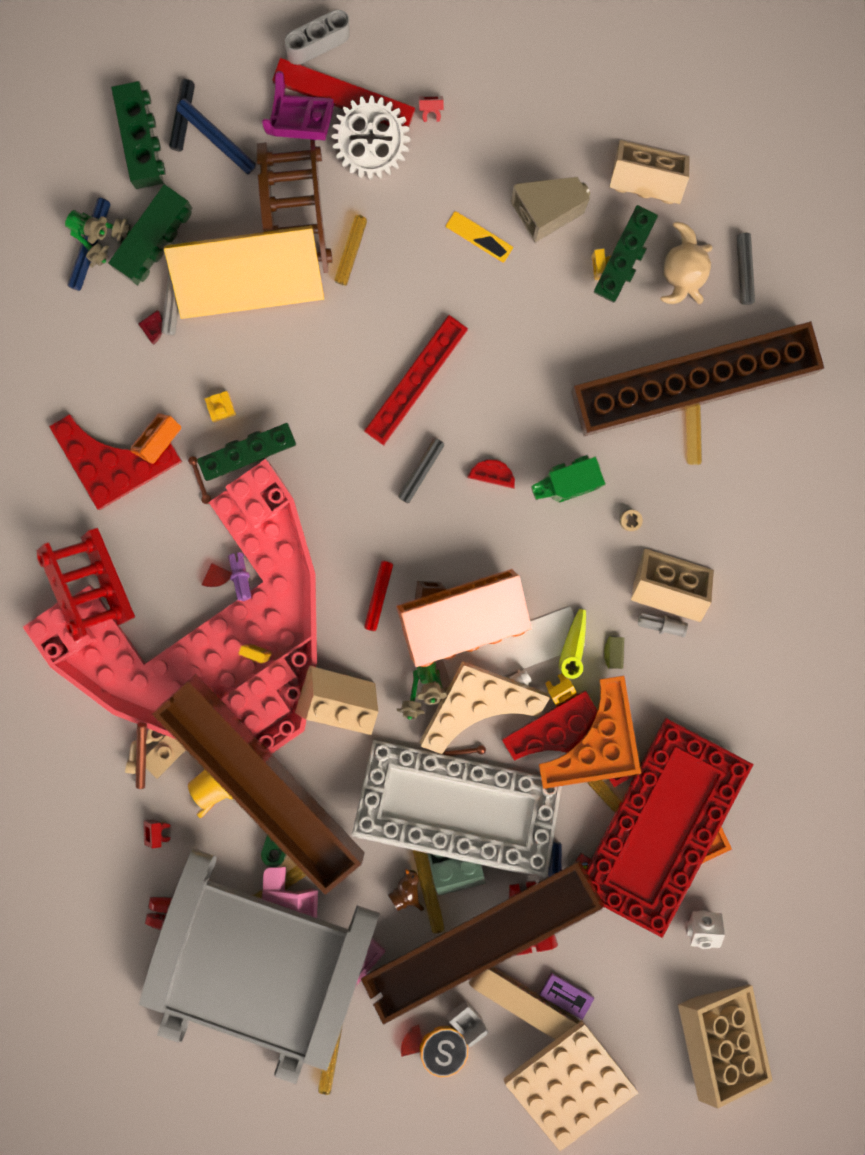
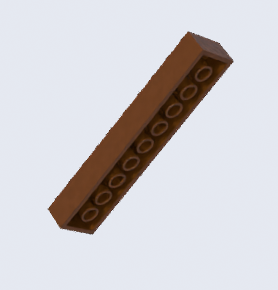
[571,321,825,437]

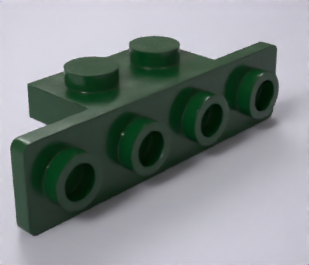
[594,205,658,303]
[197,423,296,481]

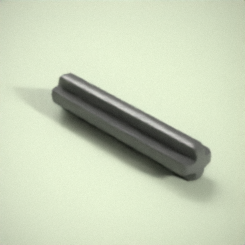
[737,232,755,305]
[398,438,444,503]

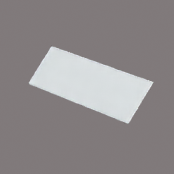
[443,606,585,681]

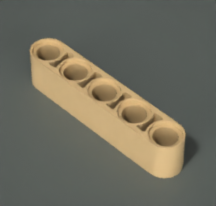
[468,967,580,1040]

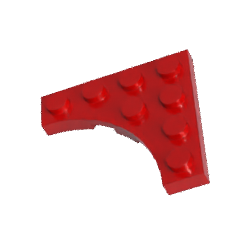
[49,414,183,510]
[502,690,635,787]

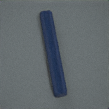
[176,99,256,174]
[67,198,111,291]

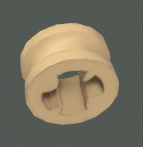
[619,510,643,531]

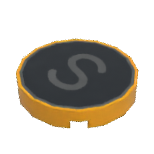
[419,1026,468,1077]

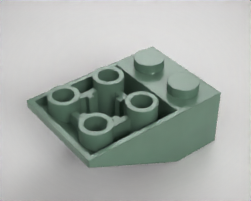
[428,853,486,896]

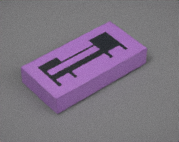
[540,972,594,1020]

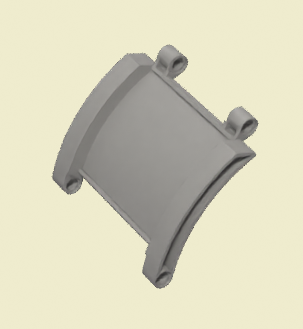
[139,848,380,1084]

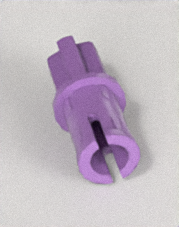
[228,552,251,601]

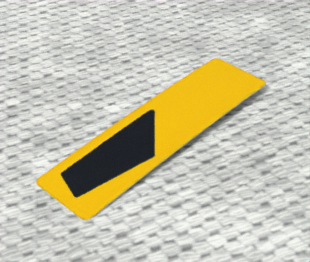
[446,211,513,263]

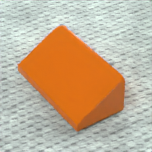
[130,413,181,464]

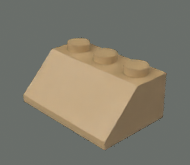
[609,140,690,204]
[631,548,714,622]
[295,666,379,735]

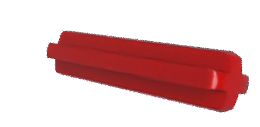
[364,560,393,631]

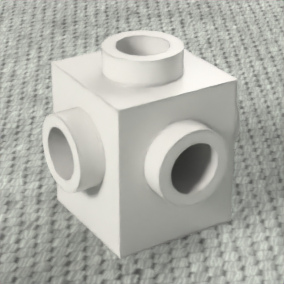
[685,910,725,949]

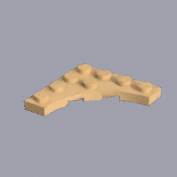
[419,661,550,754]

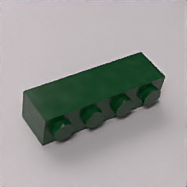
[108,184,193,286]

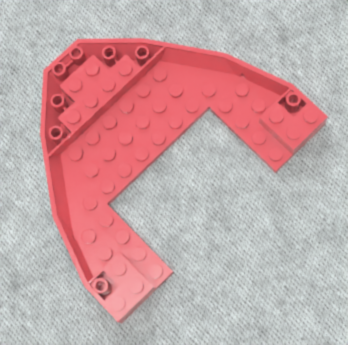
[23,459,317,754]

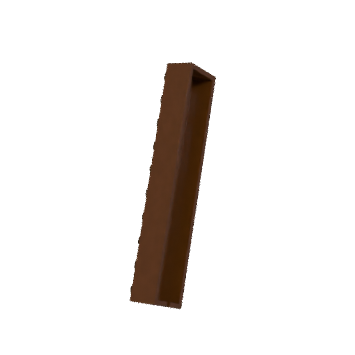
[152,674,365,895]
[360,860,604,1025]

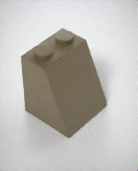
[511,177,590,243]

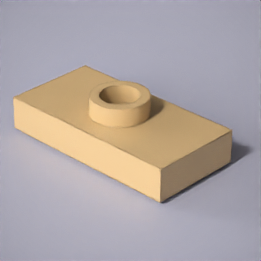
[146,736,186,779]

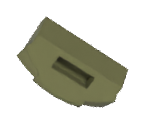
[604,636,625,669]

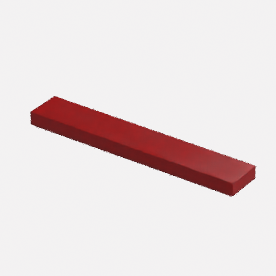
[272,58,416,127]
[364,315,468,446]

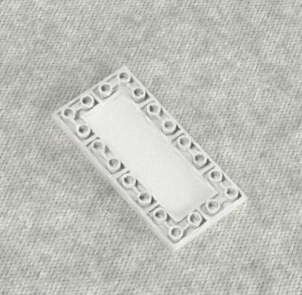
[352,740,562,879]

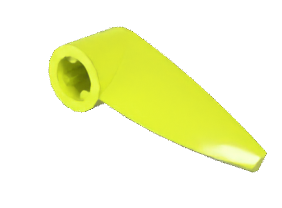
[558,609,586,679]

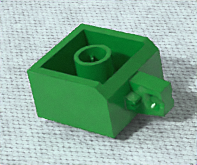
[531,455,606,503]

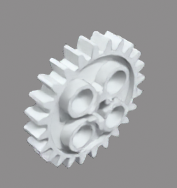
[332,96,411,180]

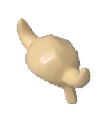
[660,222,713,304]

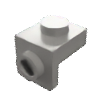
[447,1000,488,1047]

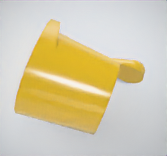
[188,769,233,818]

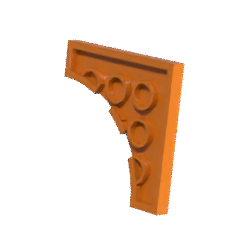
[539,675,641,789]

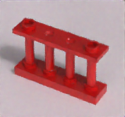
[36,528,135,642]

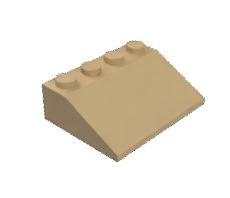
[678,985,773,1109]

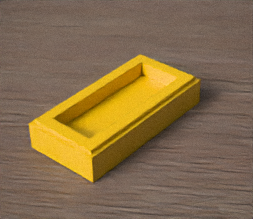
[238,644,272,663]

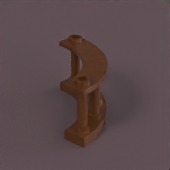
[257,139,333,273]

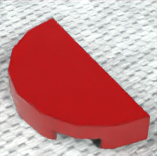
[468,459,515,489]

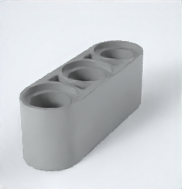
[285,10,349,65]

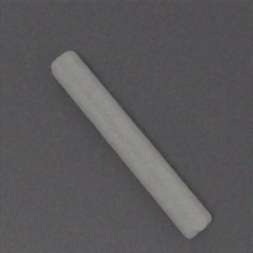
[161,239,185,335]

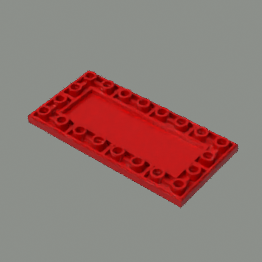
[585,718,754,938]

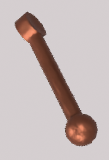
[188,456,212,504]
[436,745,486,756]

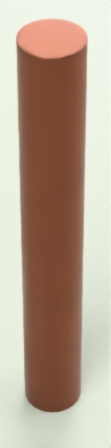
[135,722,147,789]

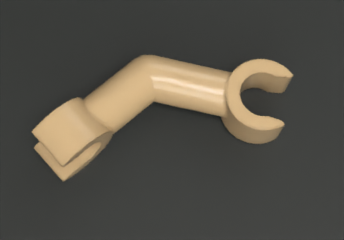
[125,729,165,774]

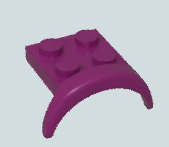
[262,71,334,141]

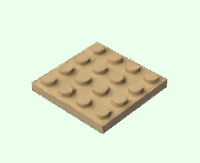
[503,1020,638,1151]

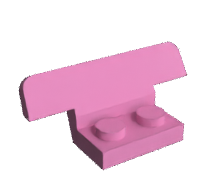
[262,867,318,918]

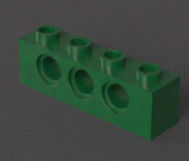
[111,81,166,189]

